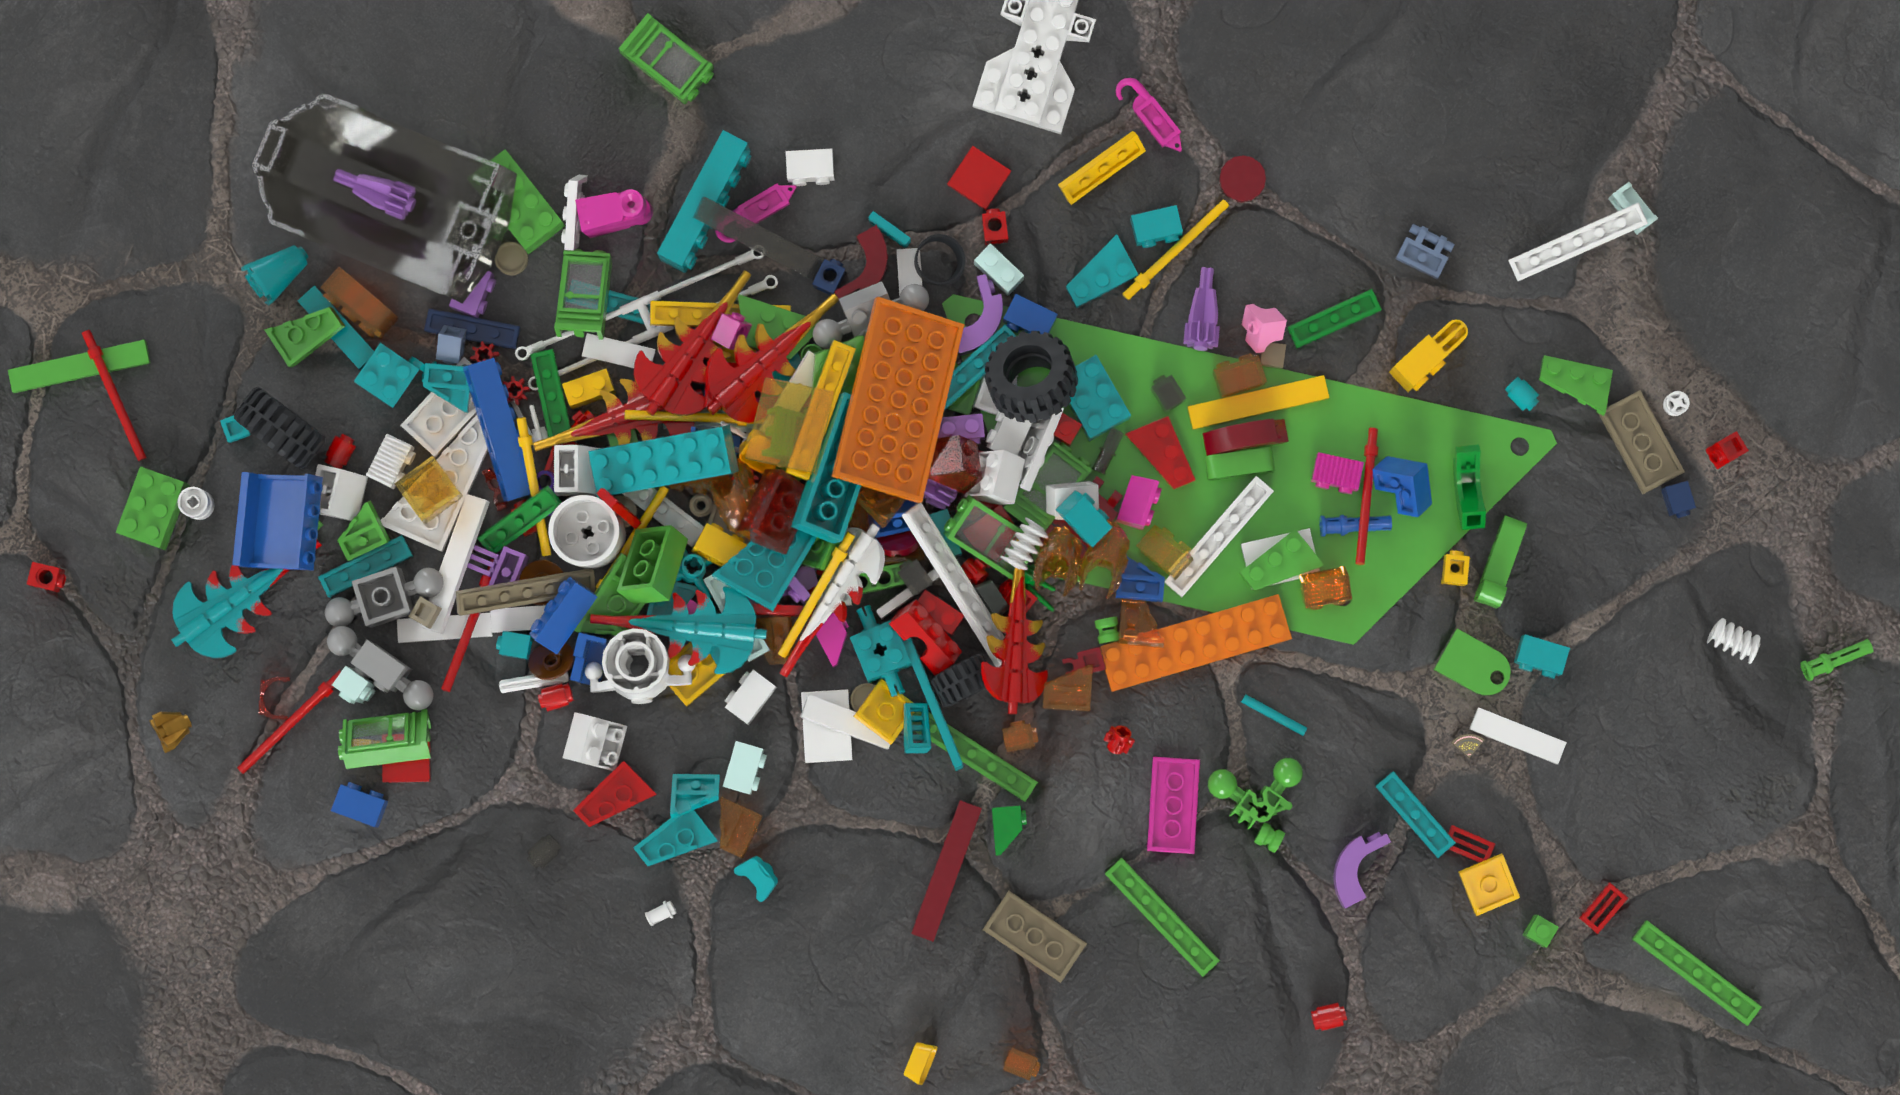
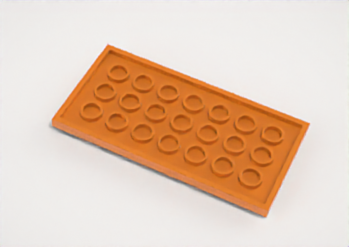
[832,296,965,503]

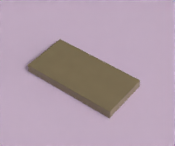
[1598,390,1685,495]
[982,891,1087,983]

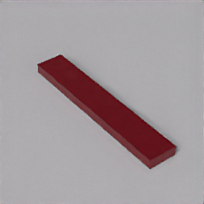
[911,800,982,942]

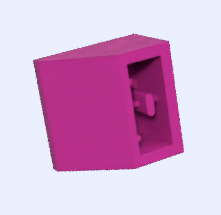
[1116,475,1162,531]

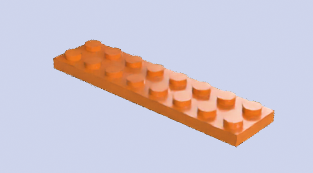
[1101,594,1292,692]

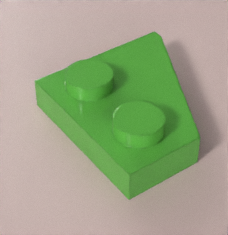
[337,501,390,561]

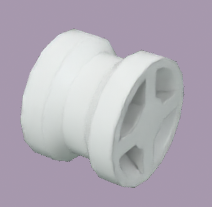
[1663,391,1690,416]

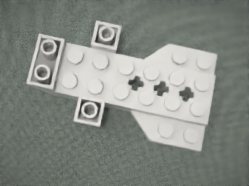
[973,0,1096,134]

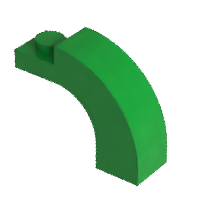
[1453,444,1486,530]

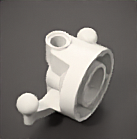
[584,628,696,704]

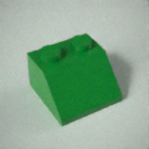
[992,806,1027,856]

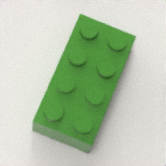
[468,149,565,255]

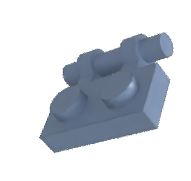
[1396,224,1455,279]

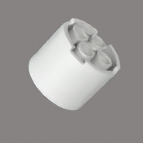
[548,495,626,569]

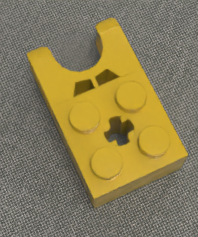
[1389,320,1468,392]

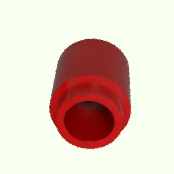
[325,433,356,469]
[538,683,574,711]
[1311,1003,1347,1031]

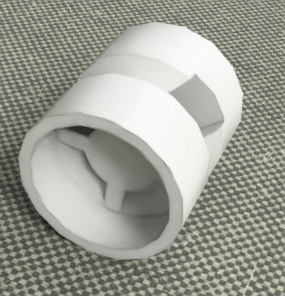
[178,487,215,520]

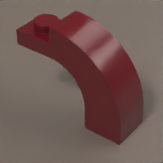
[834,225,888,303]
[1202,419,1289,456]

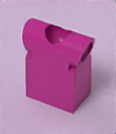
[575,189,653,238]

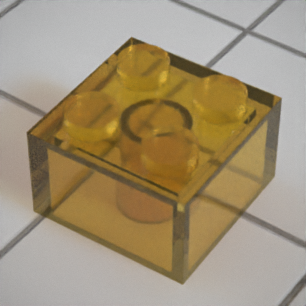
[394,456,463,524]

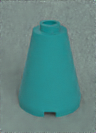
[241,245,309,306]

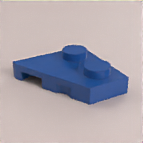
[1116,552,1165,602]

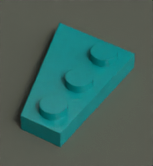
[1066,234,1138,308]
[634,810,718,866]

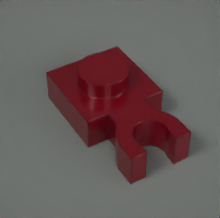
[1062,646,1106,677]

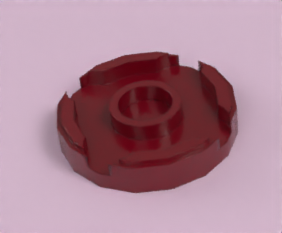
[1219,155,1266,203]
[875,531,920,557]

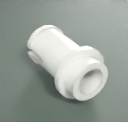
[645,901,677,926]

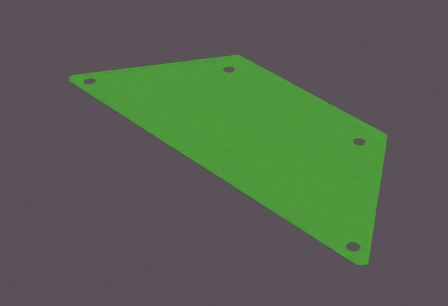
[942,294,1557,645]

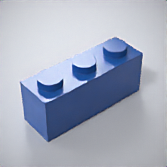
[529,576,597,654]

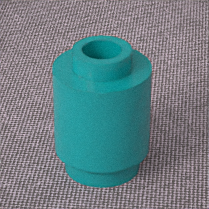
[1505,377,1539,411]

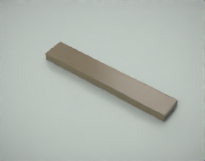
[456,568,595,616]

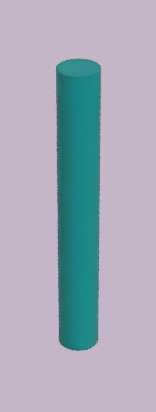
[1241,694,1307,736]

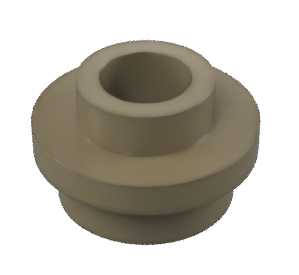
[689,494,713,517]

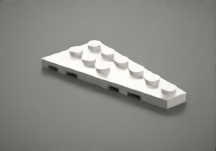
[380,415,488,552]

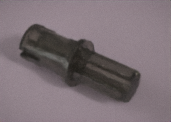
[1092,428,1123,475]

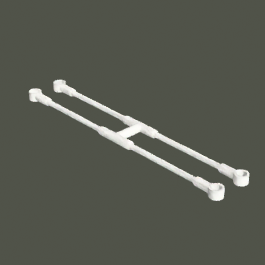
[515,245,778,391]

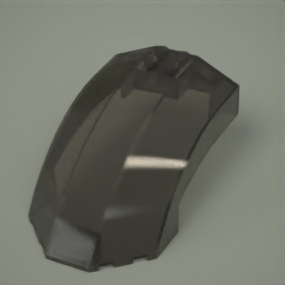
[252,93,517,304]

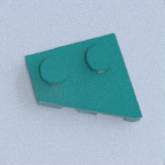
[670,774,720,818]

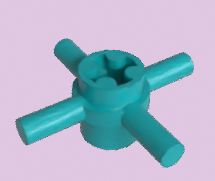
[675,548,713,599]

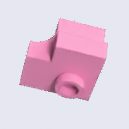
[1242,304,1287,353]

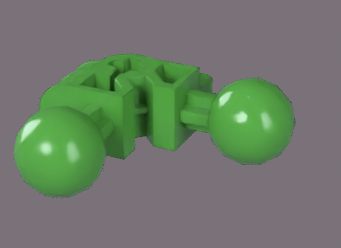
[1208,758,1303,829]

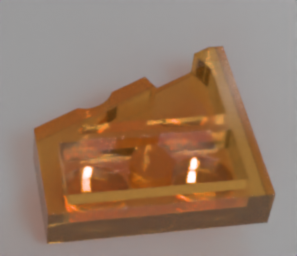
[856,488,906,528]
[1118,598,1165,648]
[756,616,794,665]
[1043,665,1093,711]
[719,797,763,858]

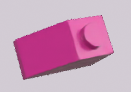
[816,613,849,667]

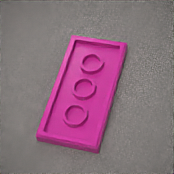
[1147,757,1200,854]

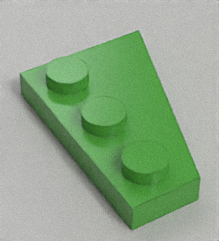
[1539,355,1613,416]
[1240,529,1325,591]

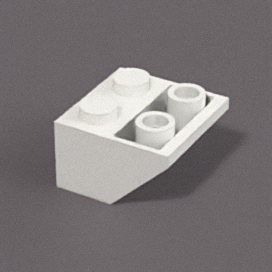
[554,445,600,496]
[964,450,1025,505]
[315,464,368,521]
[563,713,627,771]

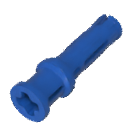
[1319,515,1392,537]

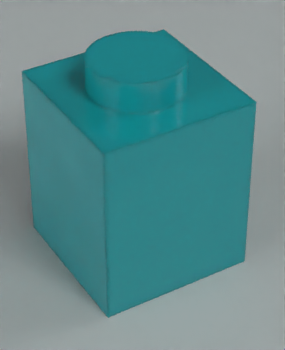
[496,631,533,660]

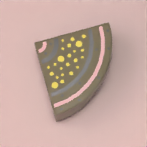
[1451,734,1484,758]

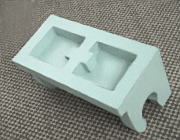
[1608,182,1658,235]

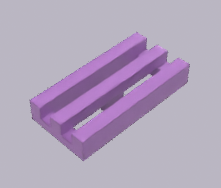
[467,545,500,577]

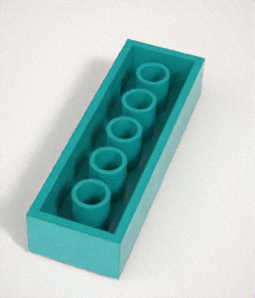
[657,130,752,273]
[791,392,861,544]
[588,425,739,498]

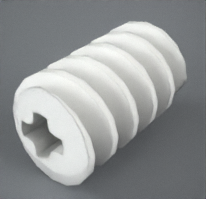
[1000,517,1049,570]
[1707,618,1760,664]

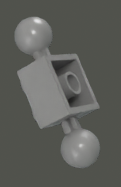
[813,282,929,349]
[325,567,443,628]
[327,626,433,710]

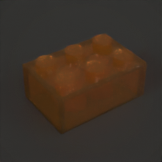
[320,266,399,339]

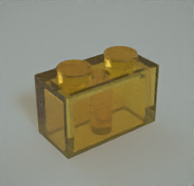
[1136,525,1194,580]

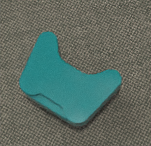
[734,856,778,902]

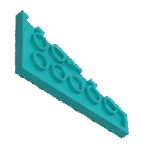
[712,501,817,611]

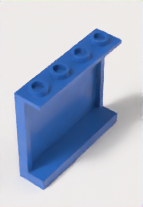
[232,472,323,571]

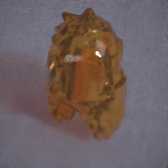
[710,458,761,538]
[1078,520,1130,599]
[1033,526,1083,597]

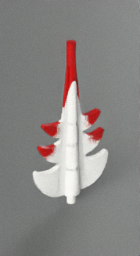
[779,523,885,677]

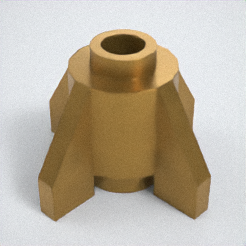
[149,712,192,753]

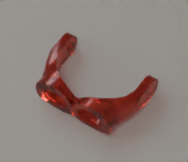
[482,468,508,511]
[259,677,290,720]

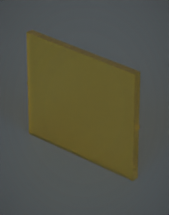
[745,377,835,474]

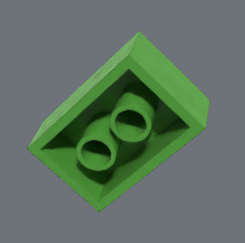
[116,467,190,551]
[617,525,688,604]

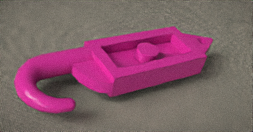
[1115,78,1182,152]
[715,183,797,243]

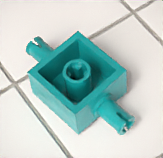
[850,605,912,697]

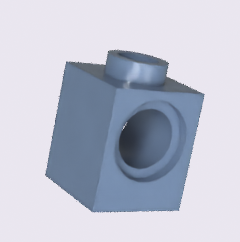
[436,325,467,364]

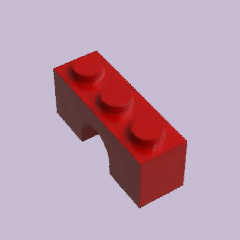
[889,599,962,675]

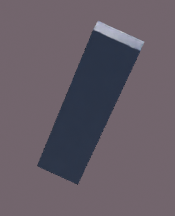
[424,309,521,350]

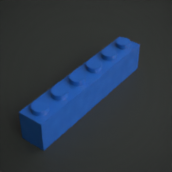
[463,358,530,502]

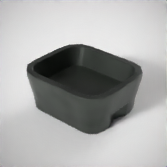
[974,580,1009,616]

